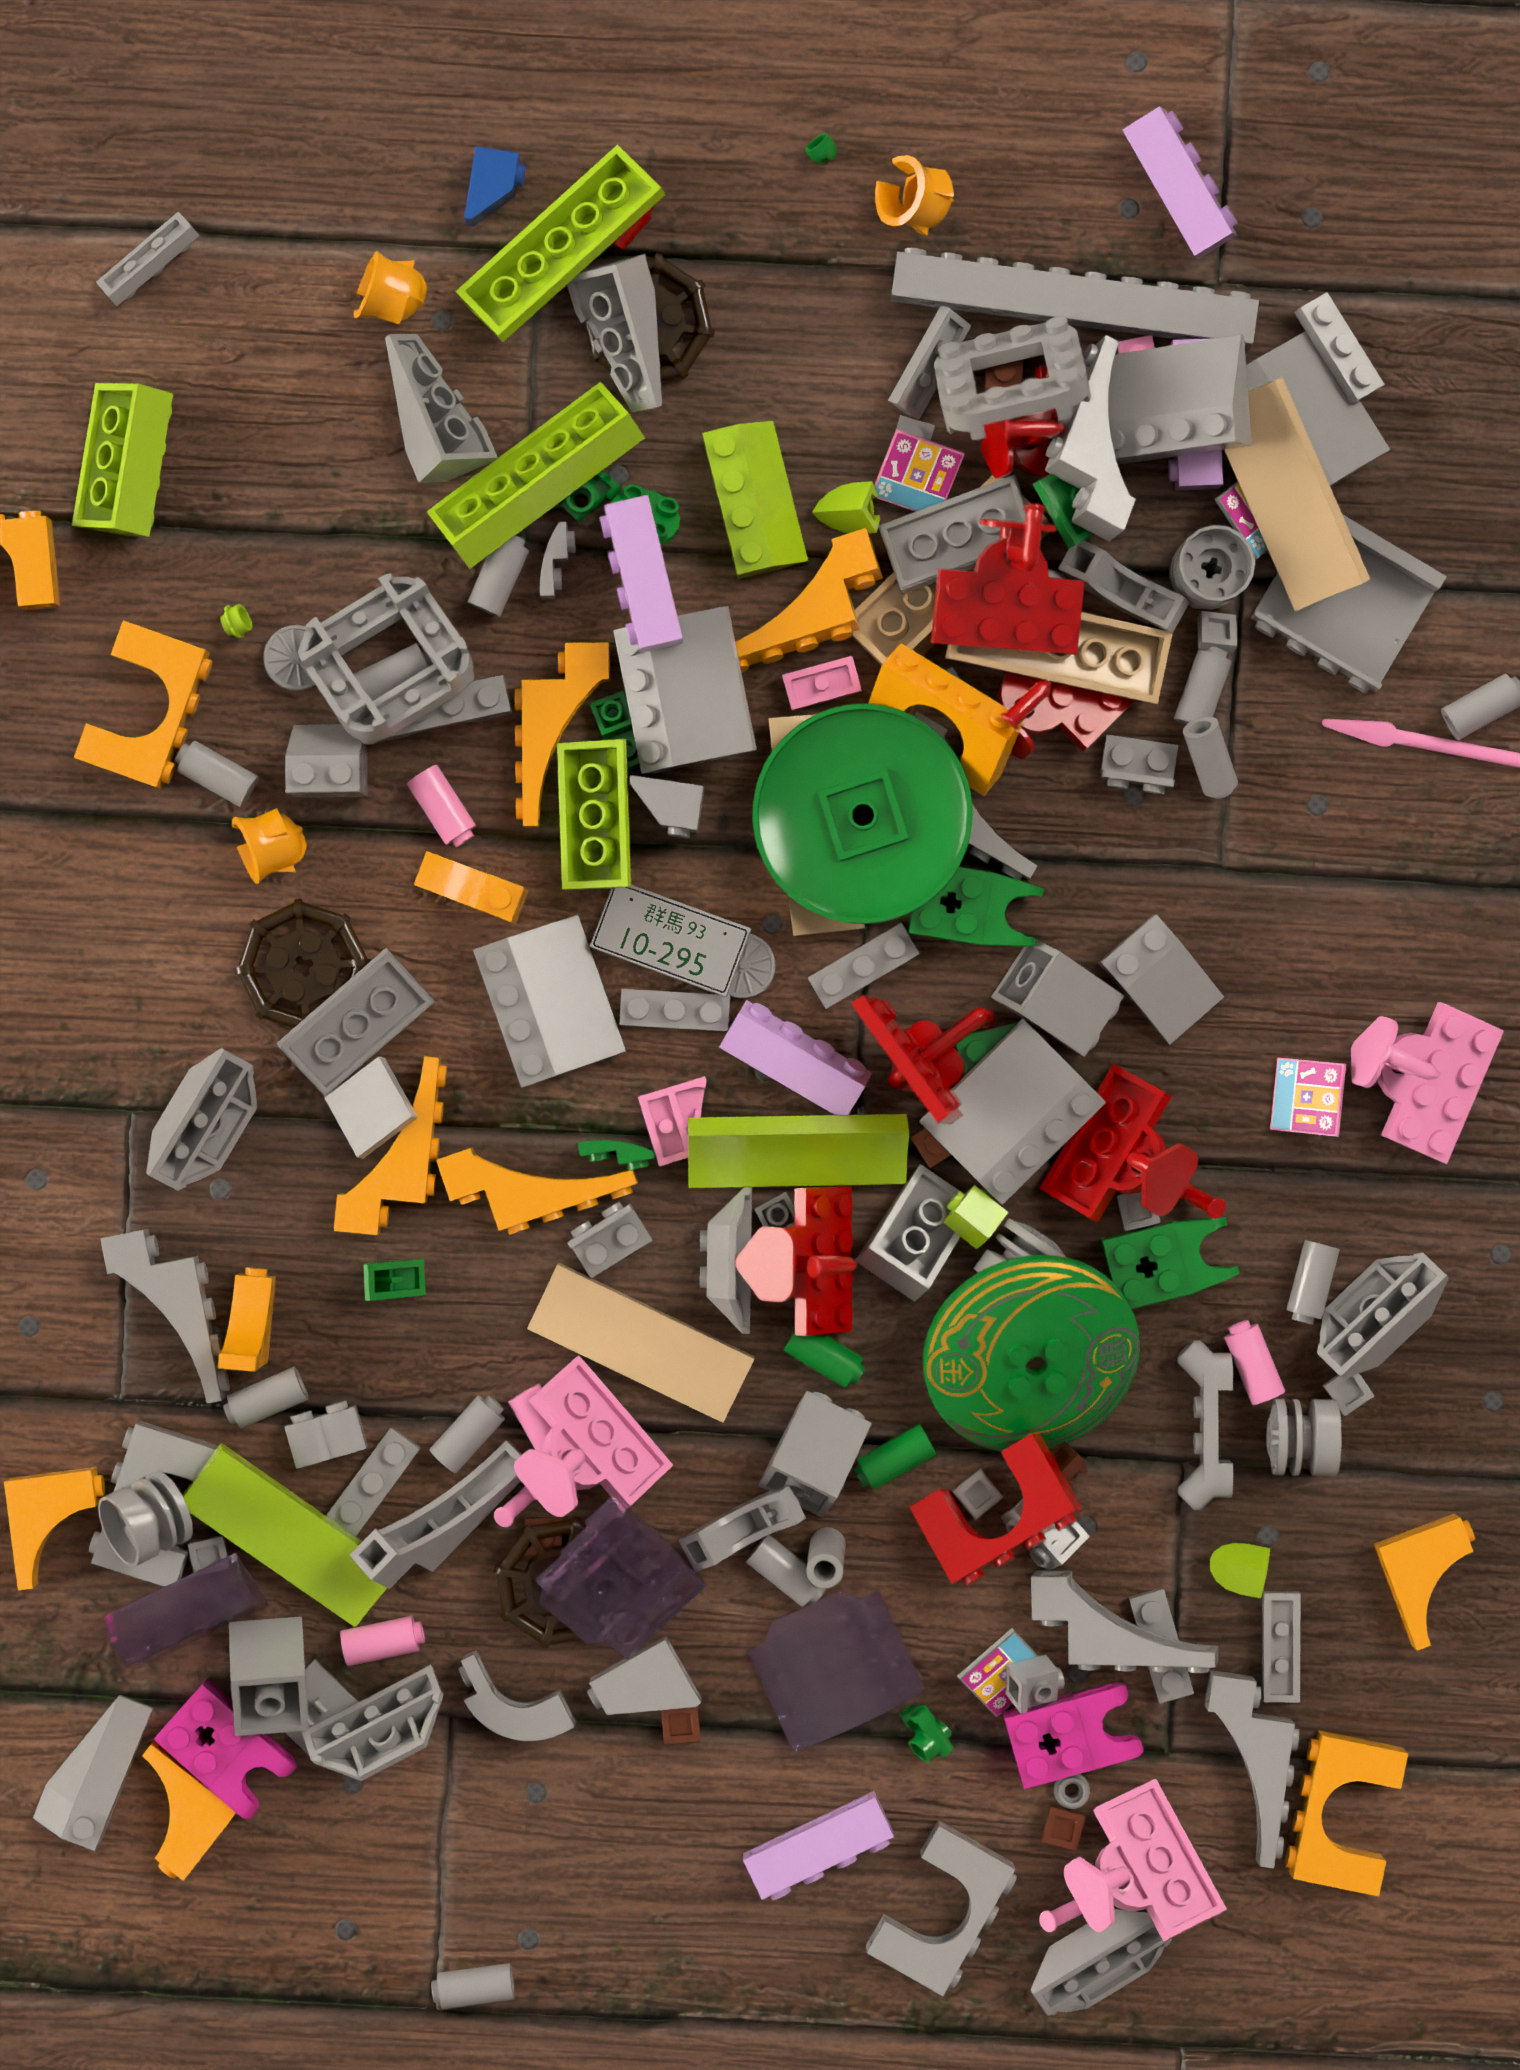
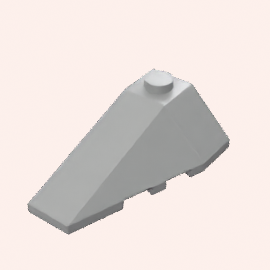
[567,254,662,413]
[385,334,498,483]
[33,1695,153,1851]

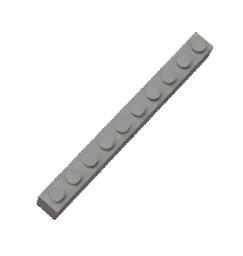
[891,248,1259,350]

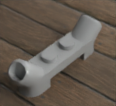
[1177,1340,1233,1510]

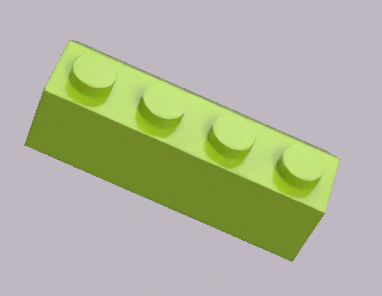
[72,383,173,537]
[702,421,808,580]
[557,739,631,890]

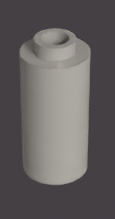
[467,535,529,617]
[354,643,433,701]
[1174,647,1232,725]
[1441,673,1520,740]
[1183,717,1238,799]
[174,741,259,808]
[1286,1240,1340,1325]
[223,1367,309,1429]
[429,1395,505,1474]
[806,1527,846,1588]
[745,1535,826,1607]
[431,1963,515,2010]

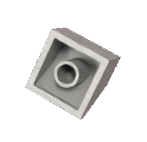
[629,775,704,839]

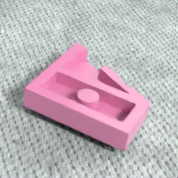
[638,1076,707,1166]

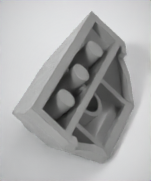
[146,1048,257,1191]
[700,1187,752,1334]
[1317,1253,1449,1379]
[302,1665,443,1781]
[1031,1909,1172,2016]

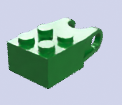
[908,867,1044,947]
[1099,1217,1240,1309]

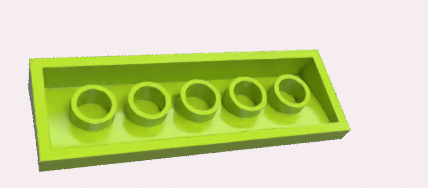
[455,144,666,342]
[427,382,645,569]
[688,1114,909,1188]
[182,1443,387,1627]

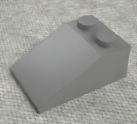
[1098,914,1224,1045]
[855,1164,960,1302]

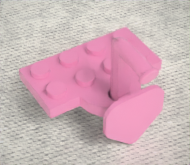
[1351,1002,1504,1164]
[494,1355,673,1527]
[1039,1779,1227,1942]

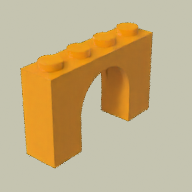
[0,511,60,610]
[74,620,212,789]
[868,643,1024,796]
[1285,1730,1408,1897]

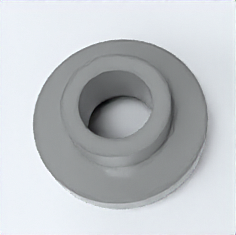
[1053,1774,1090,1809]

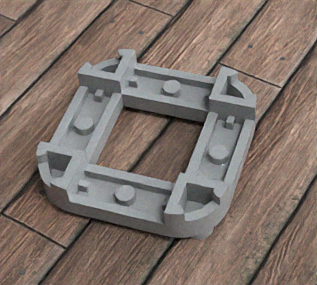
[934,317,1091,440]
[298,573,474,745]

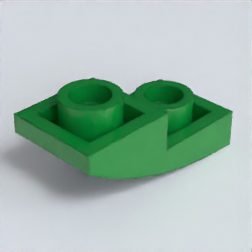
[589,690,640,772]
[578,1139,655,1170]

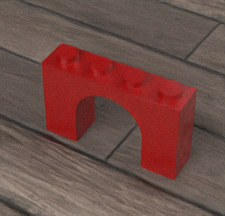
[909,1433,1083,1587]

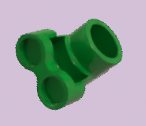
[559,470,622,522]
[899,1703,954,1763]

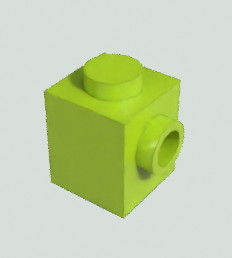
[943,1185,1008,1249]

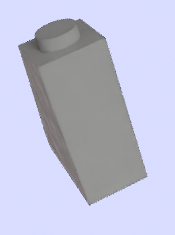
[587,1635,702,1715]

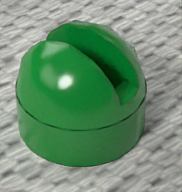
[804,133,837,165]

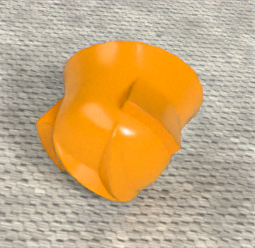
[875,155,954,236]
[353,251,427,325]
[232,808,306,884]

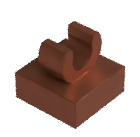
[1050,1441,1088,1489]

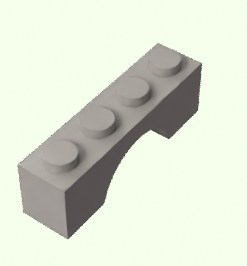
[374,675,513,744]

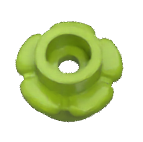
[220,604,252,638]

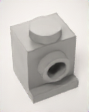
[1005,1655,1065,1714]

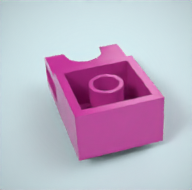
[154,1678,297,1819]
[1002,1682,1144,1789]

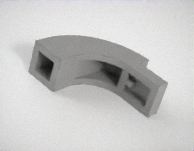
[1058,540,1190,633]
[678,1486,806,1572]
[459,1650,576,1741]

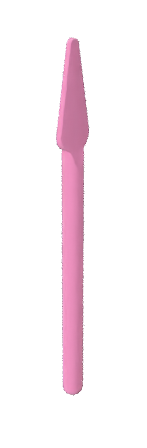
[1322,719,1520,768]

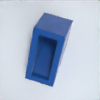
[464,146,526,226]

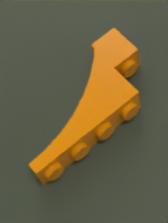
[735,528,883,673]
[515,642,610,828]
[334,1056,447,1235]
[436,1147,638,1235]

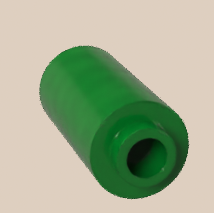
[783,1329,866,1388]
[854,1423,937,1491]

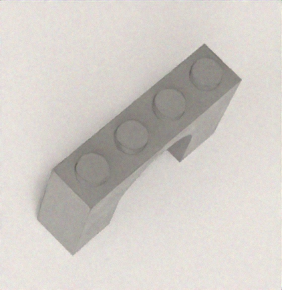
[89,1421,218,1590]
[866,1820,1017,1996]

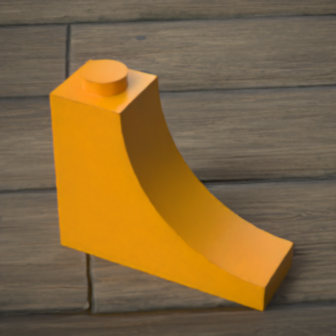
[414,851,529,924]
[218,1267,276,1371]
[4,1467,105,1590]
[1374,1513,1475,1651]
[142,1740,236,1881]

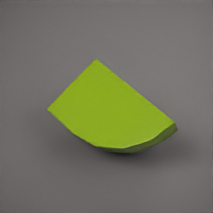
[812,481,880,533]
[1210,1543,1270,1599]

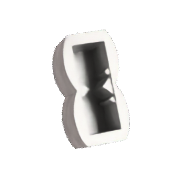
[284,1400,368,1469]

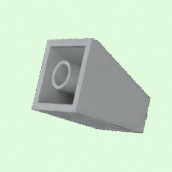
[285,724,368,798]
[991,939,1124,1057]
[758,1391,872,1518]
[229,1617,309,1736]

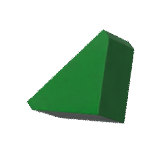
[363,1259,426,1301]

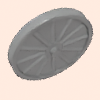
[264,625,315,691]
[728,934,776,998]

